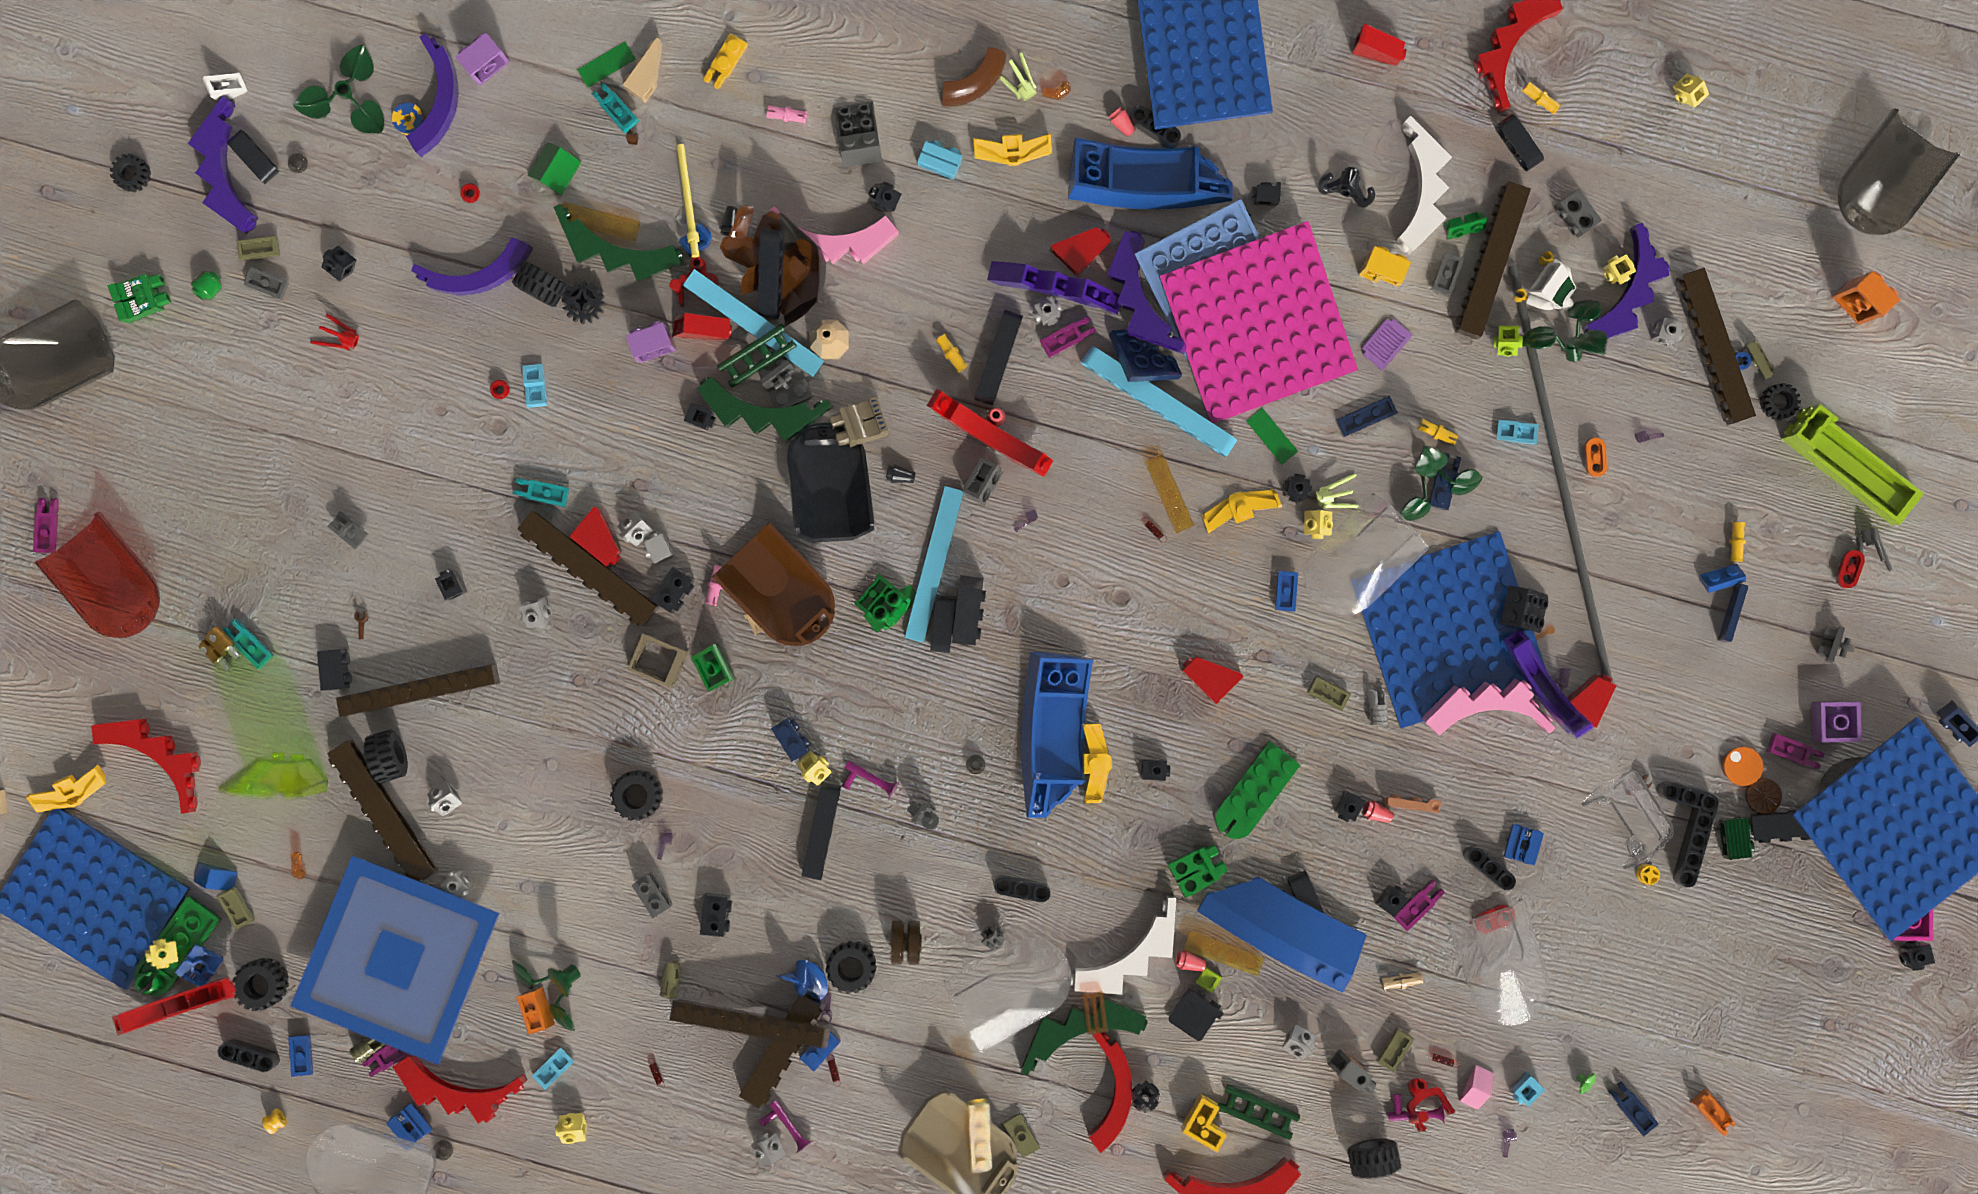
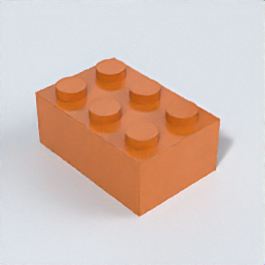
[1832,271,1901,325]

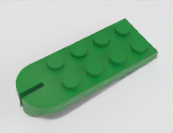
[1215,741,1301,839]
[134,895,222,996]

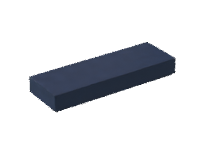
[1335,395,1398,438]
[1718,584,1748,642]

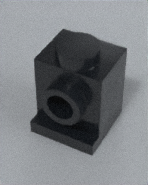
[1251,182,1281,206]
[684,403,716,431]
[435,569,467,601]
[1141,759,1170,781]

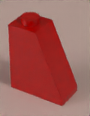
[1352,24,1407,66]
[1050,227,1111,277]
[672,313,732,341]
[570,506,622,567]
[1181,657,1244,704]
[1567,674,1617,728]

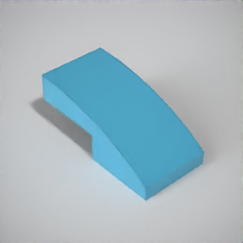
[522,364,547,408]
[1497,420,1539,445]
[532,1048,574,1090]

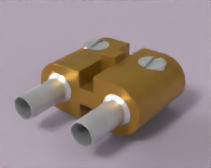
[198,626,241,672]

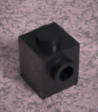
[1334,790,1366,822]
[1375,885,1409,918]

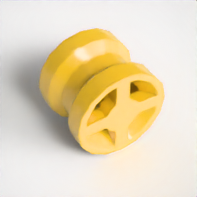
[1636,864,1660,885]
[261,1108,287,1134]

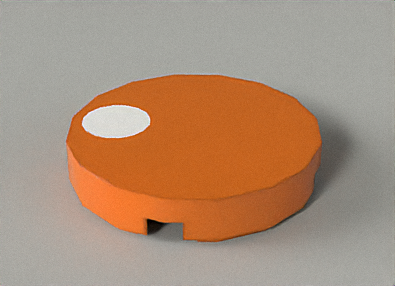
[1722,747,1763,786]

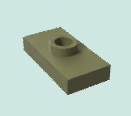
[236,235,280,261]
[1747,339,1775,379]
[1307,676,1351,711]
[216,886,255,930]
[1376,1027,1414,1072]
[1003,1113,1040,1158]

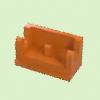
[516,987,555,1035]
[1690,1089,1735,1136]

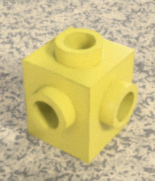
[1673,73,1709,108]
[1603,254,1636,285]
[1303,510,1333,539]
[797,750,831,786]
[145,939,178,969]
[555,1113,587,1144]

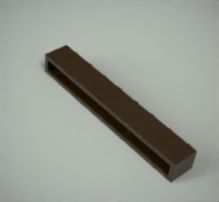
[1454,181,1531,340]
[1676,267,1756,425]
[518,511,659,626]
[336,664,500,717]
[327,739,439,882]
[669,999,831,1049]

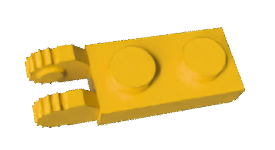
[704,33,747,89]

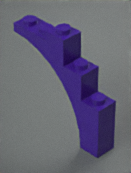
[1582,223,1670,339]

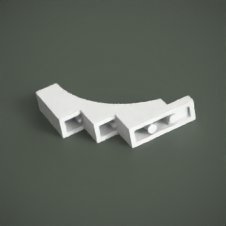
[1396,116,1452,255]
[1070,896,1176,994]

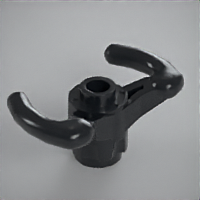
[1318,167,1376,208]

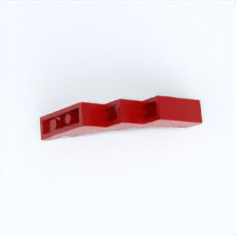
[926,389,1054,477]
[1163,1157,1302,1194]

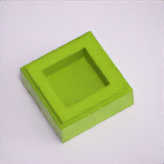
[1195,966,1222,994]

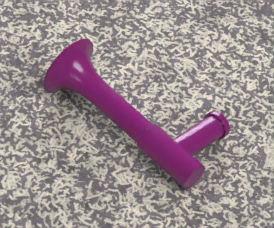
[841,761,899,799]
[1388,1094,1445,1124]
[759,1100,813,1153]

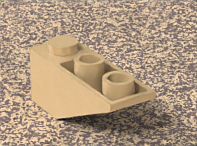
[623,38,662,103]

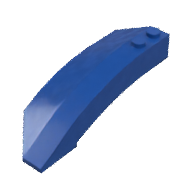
[1068,138,1233,209]
[1021,652,1093,818]
[1197,877,1367,993]

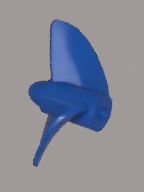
[776,960,828,1001]

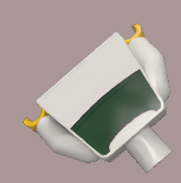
[1513,251,1576,310]

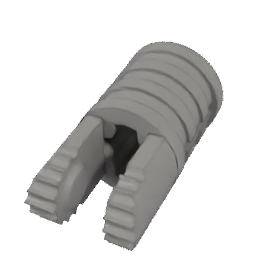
[1369,689,1388,725]

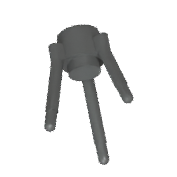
[1858,528,1892,571]

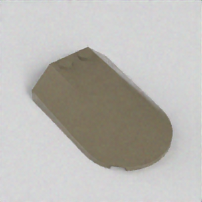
[898,1088,1018,1194]

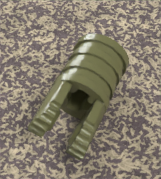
[659,960,681,998]
[350,1037,387,1064]

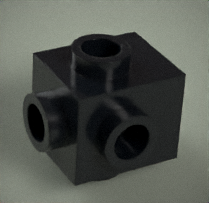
[867,182,902,212]
[321,245,357,281]
[1282,474,1312,503]
[1899,941,1935,971]
[1132,1080,1160,1113]

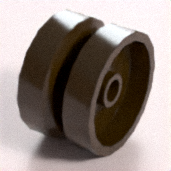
[891,920,922,965]

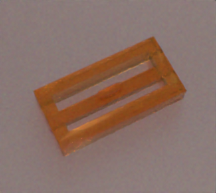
[1083,991,1108,1034]

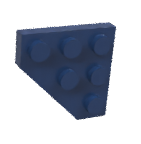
[1109,330,1182,382]

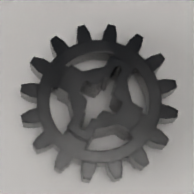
[561,281,606,324]

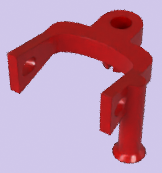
[669,257,719,307]
[1406,1078,1456,1132]

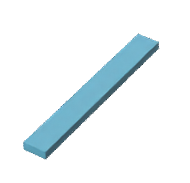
[683,269,824,377]
[905,486,963,643]

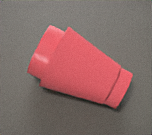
[1108,107,1136,137]
[986,408,1006,427]
[1362,800,1393,823]
[1175,950,1206,972]

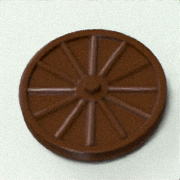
[1745,778,1782,814]

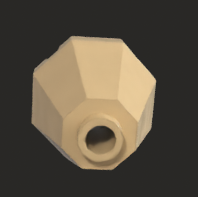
[809,320,849,360]

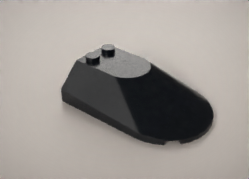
[787,423,875,543]

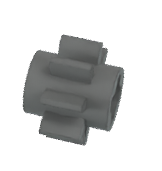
[981,924,1006,950]

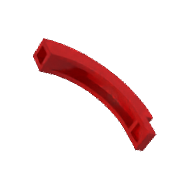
[1088,1030,1132,1154]

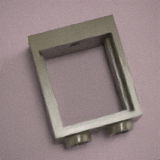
[627,633,689,688]

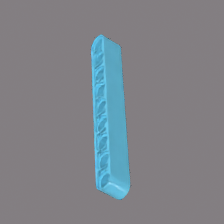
[1081,346,1237,457]

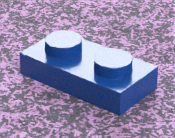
[1700,564,1746,593]
[1275,571,1298,612]
[799,1031,841,1071]
[288,1034,313,1077]

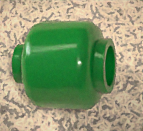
[191,271,222,300]

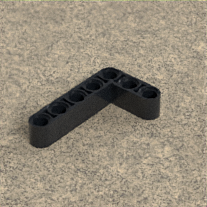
[1657,781,1719,888]

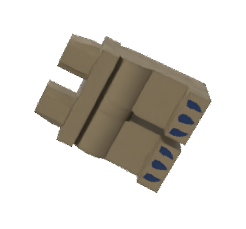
[830,396,888,447]

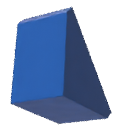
[194,862,238,890]

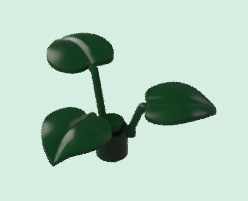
[293,45,385,134]
[1522,300,1608,362]
[1398,446,1483,521]
[512,960,581,1032]

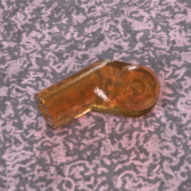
[1042,81,1071,100]
[291,852,306,880]

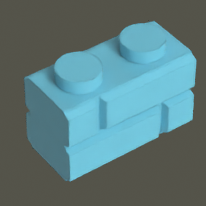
[917,140,963,180]

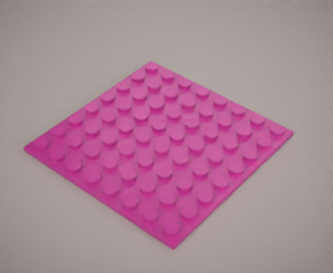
[1159,221,1358,424]

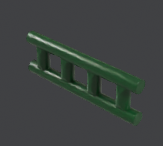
[717,323,797,388]
[1218,1084,1300,1140]

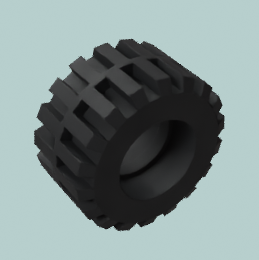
[512,261,567,307]
[364,729,408,783]
[610,770,663,821]
[826,941,876,994]
[232,958,289,1011]
[1347,1139,1401,1179]

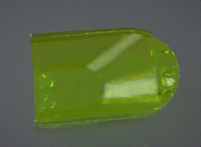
[218,752,328,798]

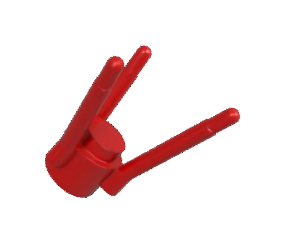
[310,314,359,351]

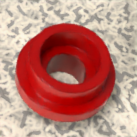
[460,183,480,203]
[490,380,510,399]

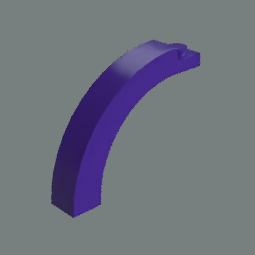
[406,33,459,157]
[411,237,533,295]
[1503,630,1593,739]

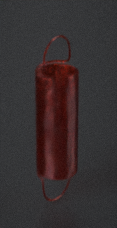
[1142,517,1167,543]
[1427,1053,1459,1068]
[827,1054,841,1087]
[648,1058,665,1087]

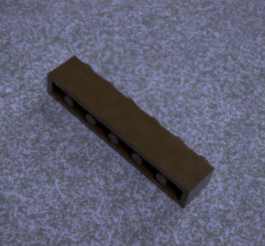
[739,993,822,1109]

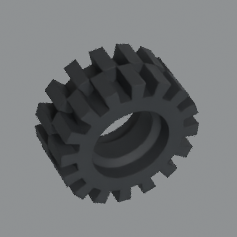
[110,154,151,192]
[1760,383,1801,420]

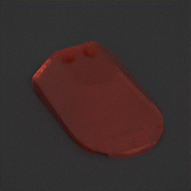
[35,512,160,638]

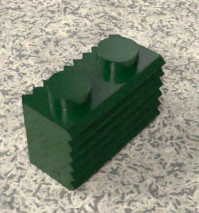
[1719,817,1755,860]

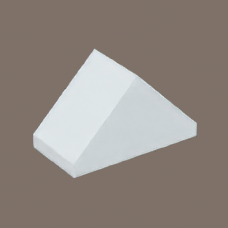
[202,73,247,102]

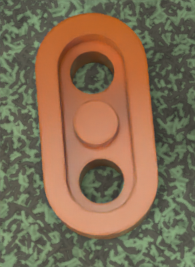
[1584,438,1607,477]

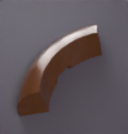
[942,47,1007,107]

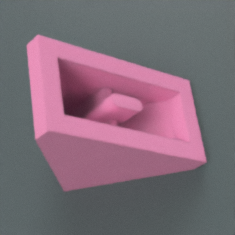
[1459,1065,1494,1109]

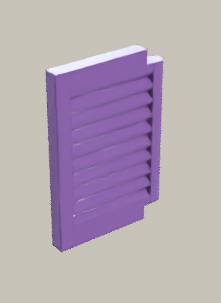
[1361,318,1412,371]

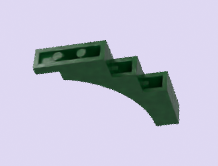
[553,204,684,282]
[697,377,833,442]
[1021,995,1148,1076]

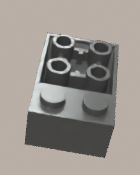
[834,101,882,167]

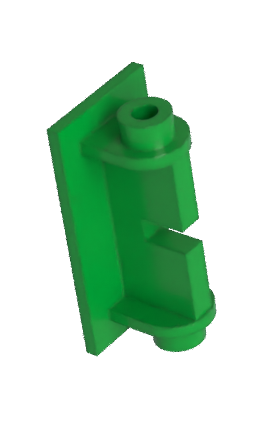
[1444,211,1487,240]

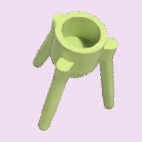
[999,52,1037,101]
[1315,473,1358,509]

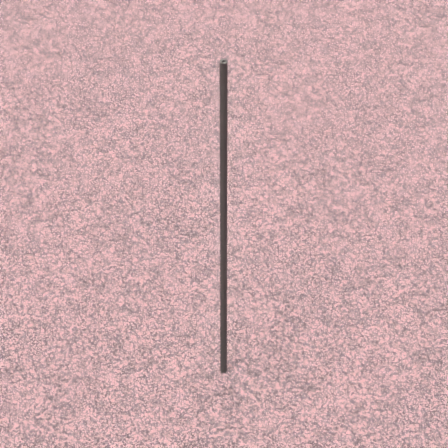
[1509,265,1613,682]

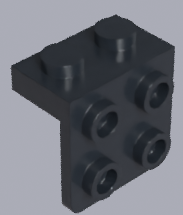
[1500,585,1549,633]
[1168,987,1224,1041]

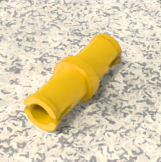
[1522,81,1561,115]
[935,334,968,373]
[1417,418,1458,446]
[1729,522,1746,562]

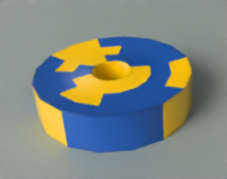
[392,103,425,135]

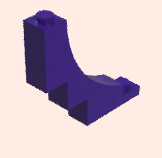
[187,96,259,234]
[1108,230,1187,354]
[987,261,1120,315]

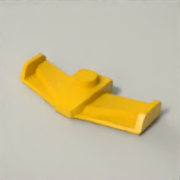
[973,133,1052,166]
[1201,489,1282,534]
[1081,723,1112,803]
[26,764,106,813]

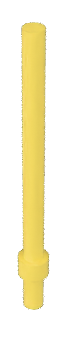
[676,144,699,258]

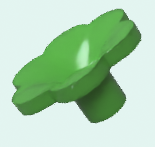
[1576,1073,1596,1095]

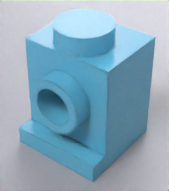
[1511,1072,1545,1107]

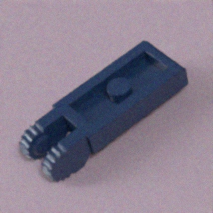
[1429,453,1461,510]
[1608,1081,1659,1136]

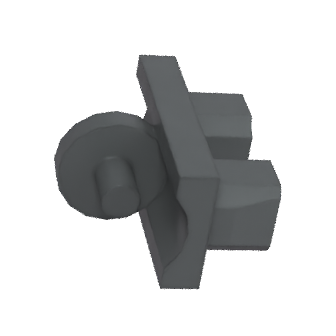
[758,356,796,392]
[327,511,368,549]
[1817,626,1855,663]
[907,801,940,830]

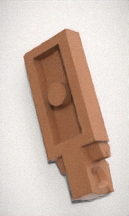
[1383,794,1441,813]

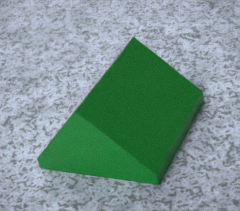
[528,142,582,196]
[691,644,736,692]

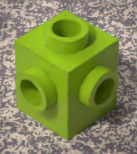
[1494,326,1523,357]

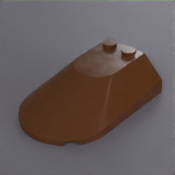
[711,522,835,646]

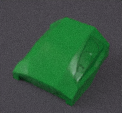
[854,573,911,630]

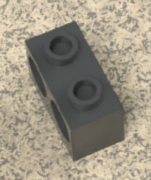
[1555,189,1602,238]
[962,457,1003,506]
[631,872,673,919]

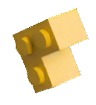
[1359,246,1411,287]
[1181,1093,1227,1152]

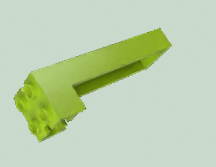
[1781,404,1924,526]

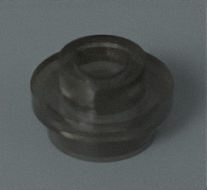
[288,153,308,173]
[966,755,986,774]
[433,1140,453,1161]

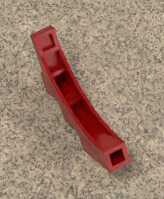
[1473,0,1563,113]
[91,719,201,814]
[111,978,235,1035]
[393,1054,527,1124]

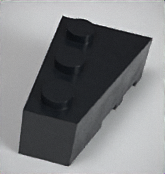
[952,575,986,645]
[1751,810,1811,843]

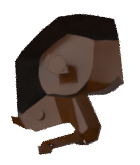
[720,206,826,327]

